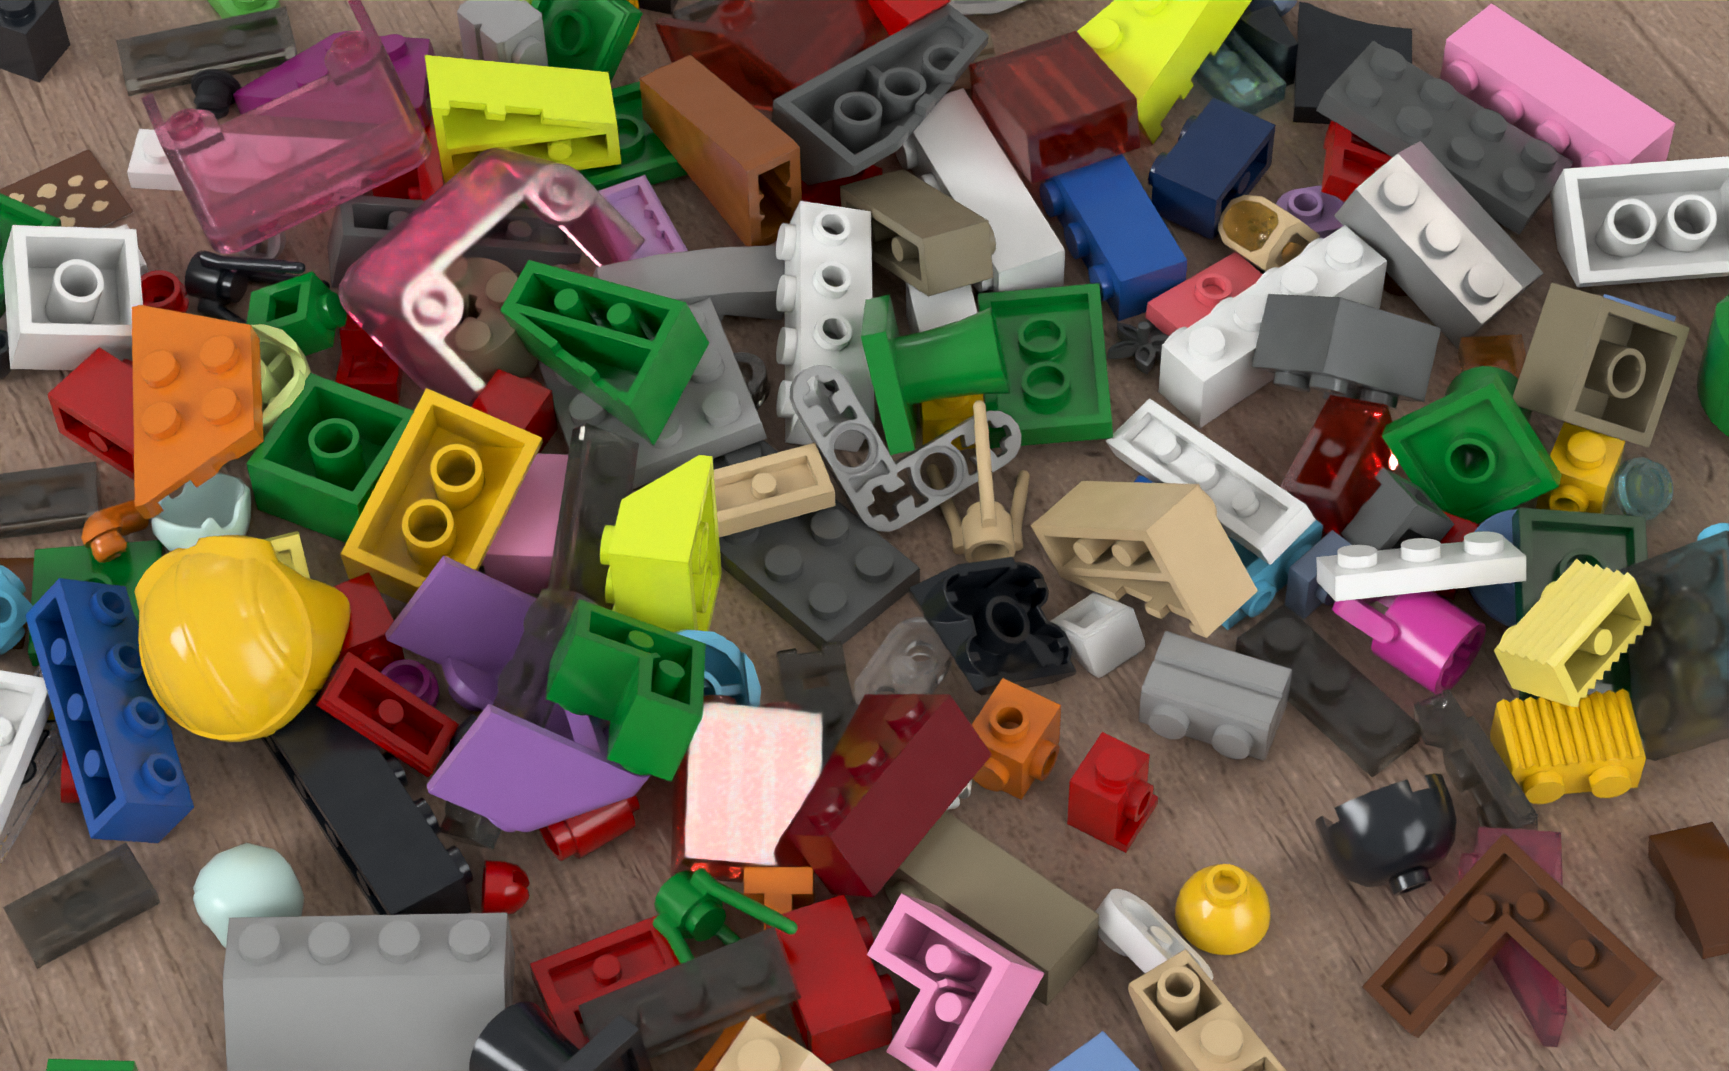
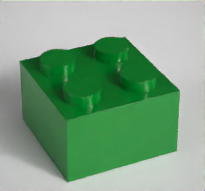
[246,373,414,543]

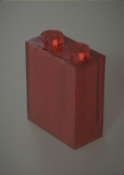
[969,31,1140,184]
[670,695,822,883]

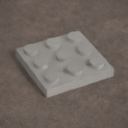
[538,298,767,505]

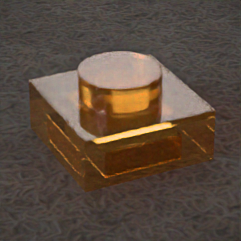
[1458,334,1526,379]

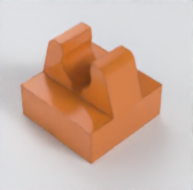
[743,867,815,942]

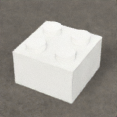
[3,225,143,370]

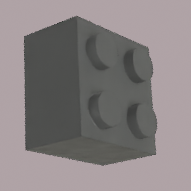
[1251,294,1441,410]

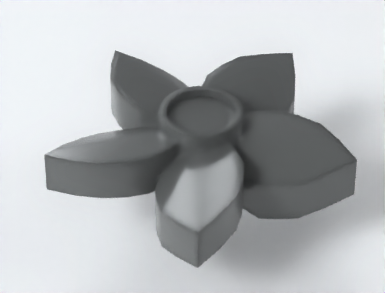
[1107,321,1169,374]

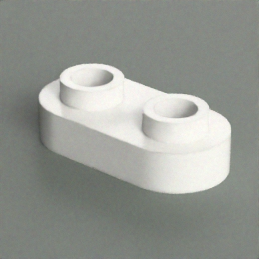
[1095,889,1213,980]

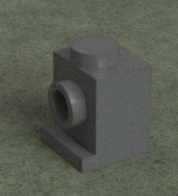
[1341,467,1454,551]

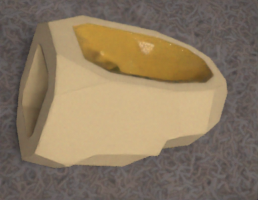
[1218,195,1320,272]

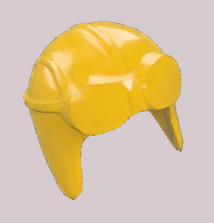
[134,535,351,742]

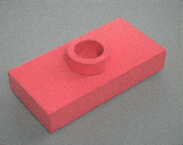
[1145,252,1263,336]

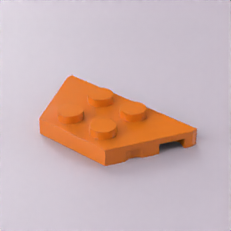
[132,305,264,519]

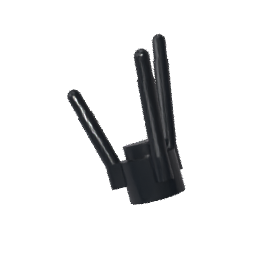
[185,250,330,324]

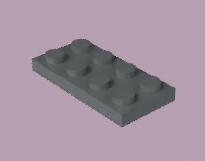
[1316,41,1573,235]
[713,440,920,657]

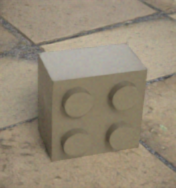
[1513,282,1690,448]

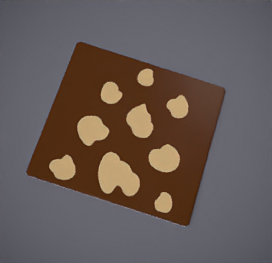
[0,150,133,228]

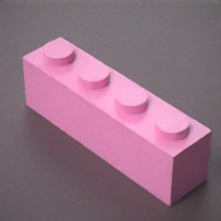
[1440,3,1675,168]

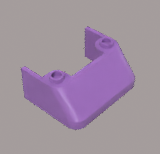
[385,555,651,832]

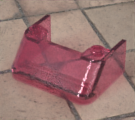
[141,0,432,254]
[339,148,645,407]

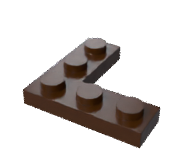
[1362,833,1663,1038]

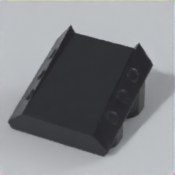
[909,557,1077,696]

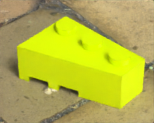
[1067,0,1252,144]
[425,55,621,188]

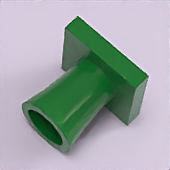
[861,294,1010,455]
[1382,366,1562,524]

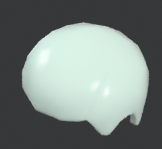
[151,473,251,551]
[193,843,304,948]

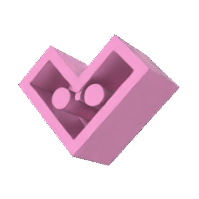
[867,893,1045,1071]

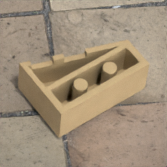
[1031,481,1258,638]

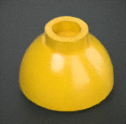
[1175,864,1271,955]

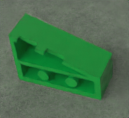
[500,260,709,446]

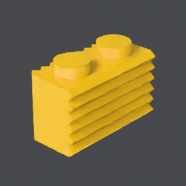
[1490,689,1646,804]

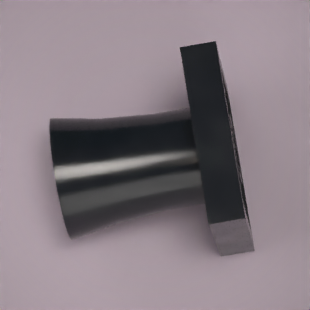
[469,1002,653,1071]

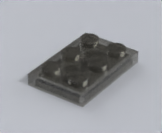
[1619,530,1729,761]

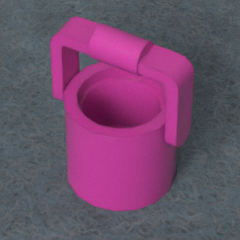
[1332,591,1486,695]

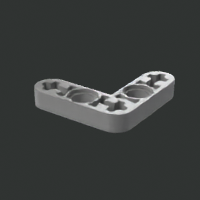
[789,365,1022,532]

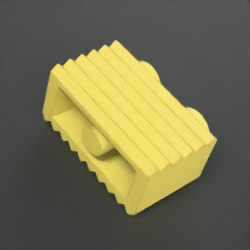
[1494,559,1652,707]

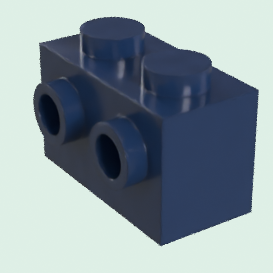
[1148,97,1276,240]

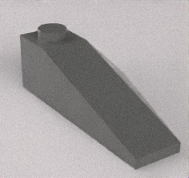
[772,4,989,186]

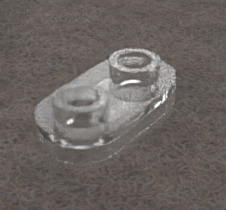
[853,617,953,711]

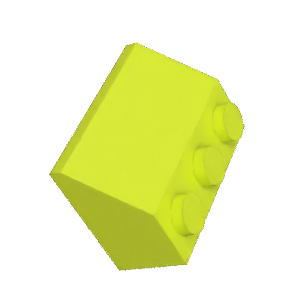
[600,455,722,632]

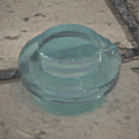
[1613,457,1673,520]

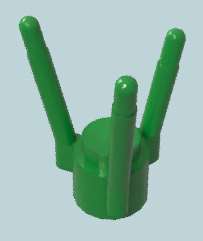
[652,868,798,996]

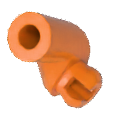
[81,499,149,563]

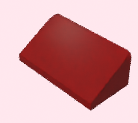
[316,652,459,777]

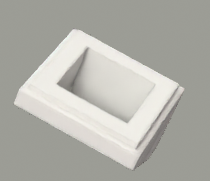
[1050,592,1145,678]

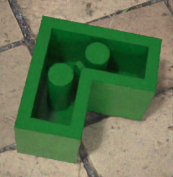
[546,599,706,782]

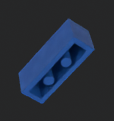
[1039,136,1187,321]

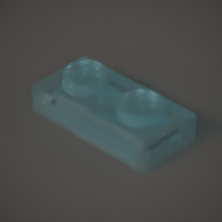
[1193,29,1286,115]

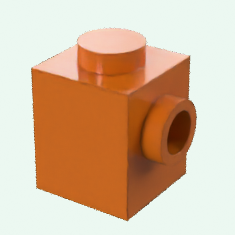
[971,678,1061,800]

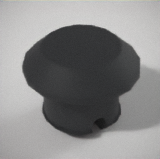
[191,69,242,119]

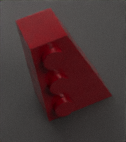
[787,693,992,897]

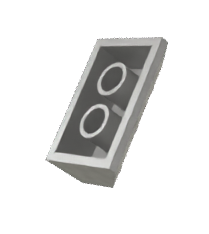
[1334,141,1544,349]

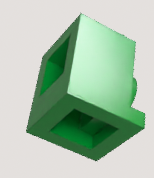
[246,271,347,356]

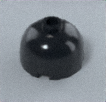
[1315,773,1457,896]

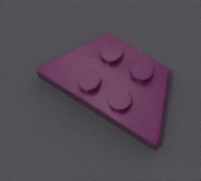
[233,31,436,128]

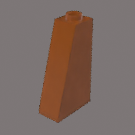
[639,55,802,246]

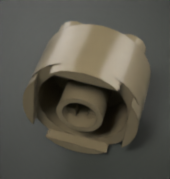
[403,254,539,401]

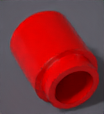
[539,795,640,861]

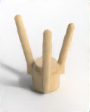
[926,400,1030,563]

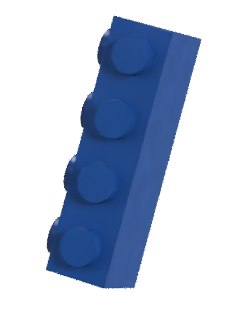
[25,578,194,843]

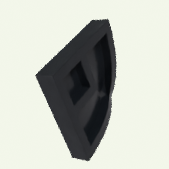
[1293,2,1412,124]

